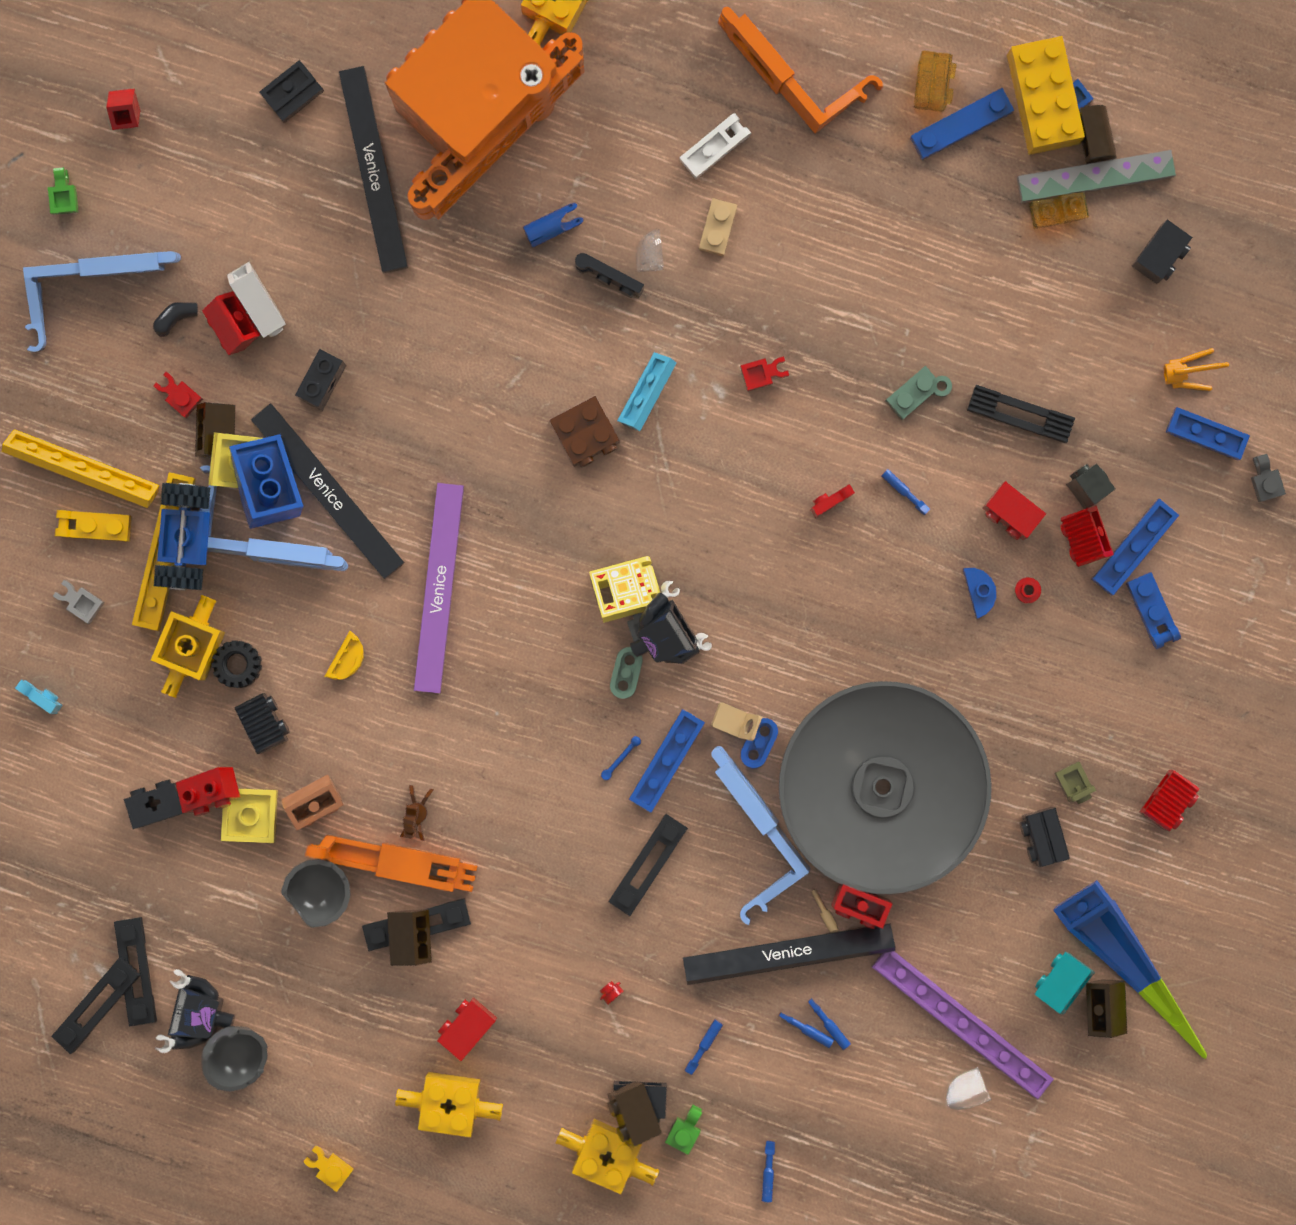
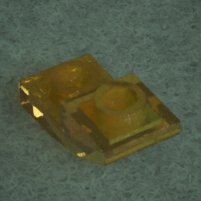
[1029,192,1089,229]

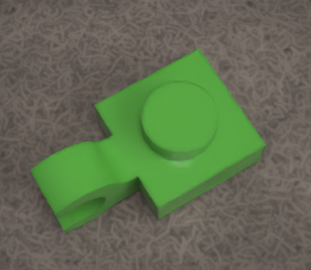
[48,167,79,215]
[665,1105,702,1155]

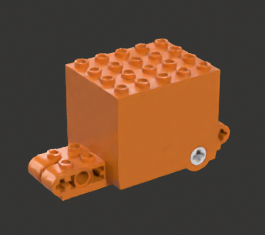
[385,0,585,220]

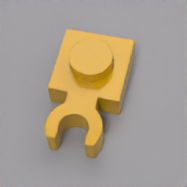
[304,1146,354,1192]

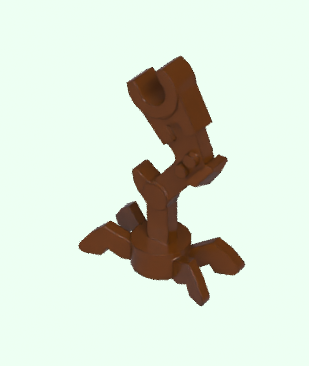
[400,785,434,841]

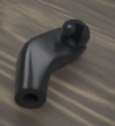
[153,302,198,337]

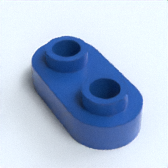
[740,718,778,768]

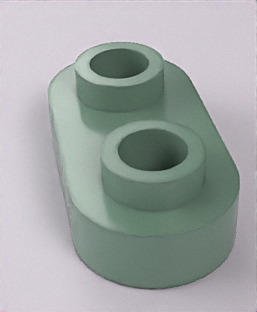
[610,647,643,699]

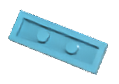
[617,352,677,431]

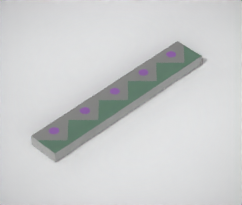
[1017,150,1176,203]

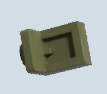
[1054,761,1096,804]

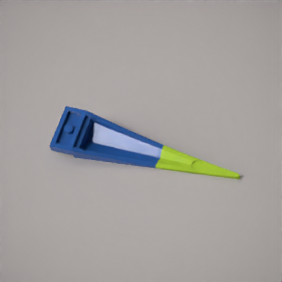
[1053,880,1207,1059]

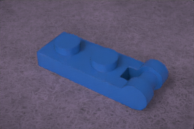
[1126,572,1181,649]

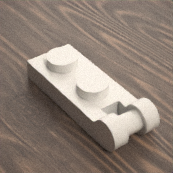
[679,113,752,179]

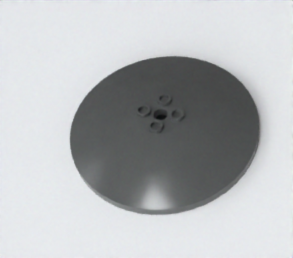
[779,681,992,894]

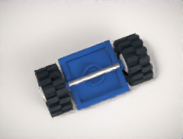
[154,483,210,590]

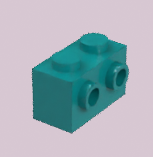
[1034,952,1095,1015]

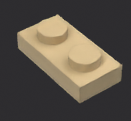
[699,198,737,256]

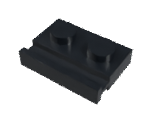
[259,60,324,123]

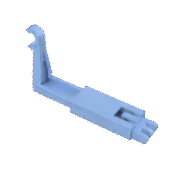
[23,251,181,352]
[199,465,348,571]
[711,746,810,925]

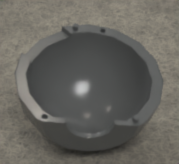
[281,859,350,927]
[201,1026,268,1092]

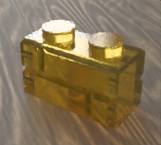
[913,51,956,112]

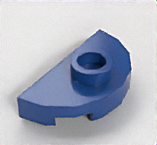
[963,568,997,619]

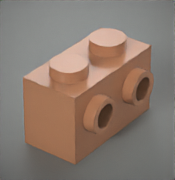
[281,774,344,831]

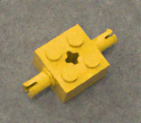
[521,0,588,46]
[151,595,225,698]
[395,1072,503,1137]
[555,1119,659,1194]

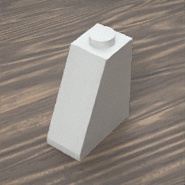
[227,262,286,338]

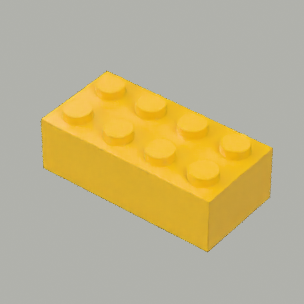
[1007,36,1085,155]

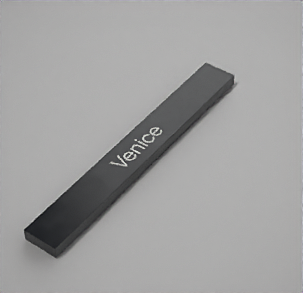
[339,66,408,274]
[251,403,405,579]
[683,923,896,985]

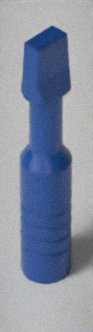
[881,469,930,515]
[808,998,851,1050]
[779,1012,834,1048]
[684,1019,723,1075]
[762,1141,775,1202]

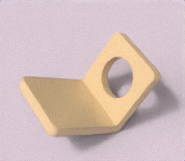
[711,702,762,741]

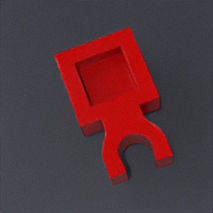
[740,356,789,392]
[153,371,203,418]
[810,484,855,518]

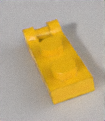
[55,510,131,542]

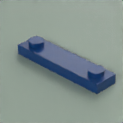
[910,88,1014,160]
[1091,498,1179,596]
[629,709,705,813]

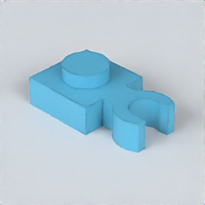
[15,680,63,714]

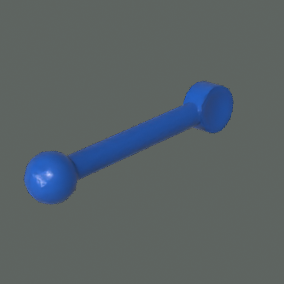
[601,736,641,780]

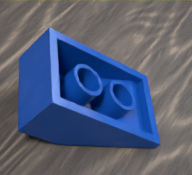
[229,434,303,529]

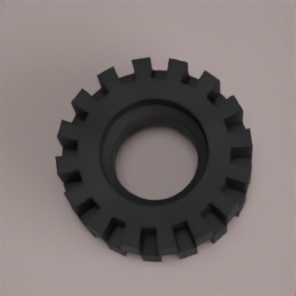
[211,640,262,688]

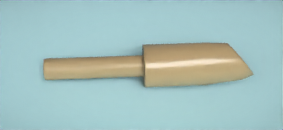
[811,889,839,933]

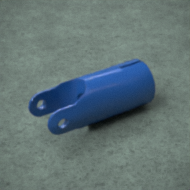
[523,203,584,248]

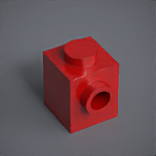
[106,88,141,130]

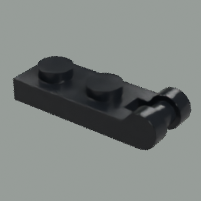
[575,253,644,298]

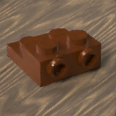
[549,396,620,468]

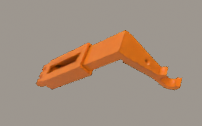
[718,7,883,134]
[305,835,478,892]

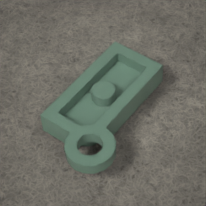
[885,366,952,420]

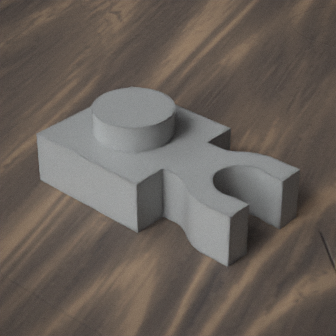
[53,580,105,624]

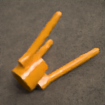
[1164,348,1229,391]

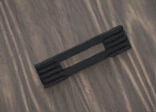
[967,385,1075,444]
[608,814,688,916]
[362,898,471,952]
[114,917,157,1027]
[51,957,141,1054]

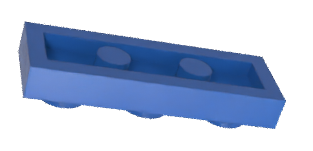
[1166,407,1250,461]

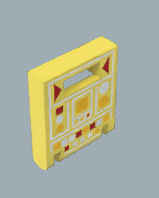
[589,556,660,623]

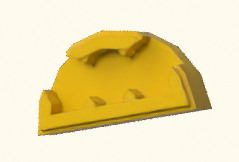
[324,631,364,680]

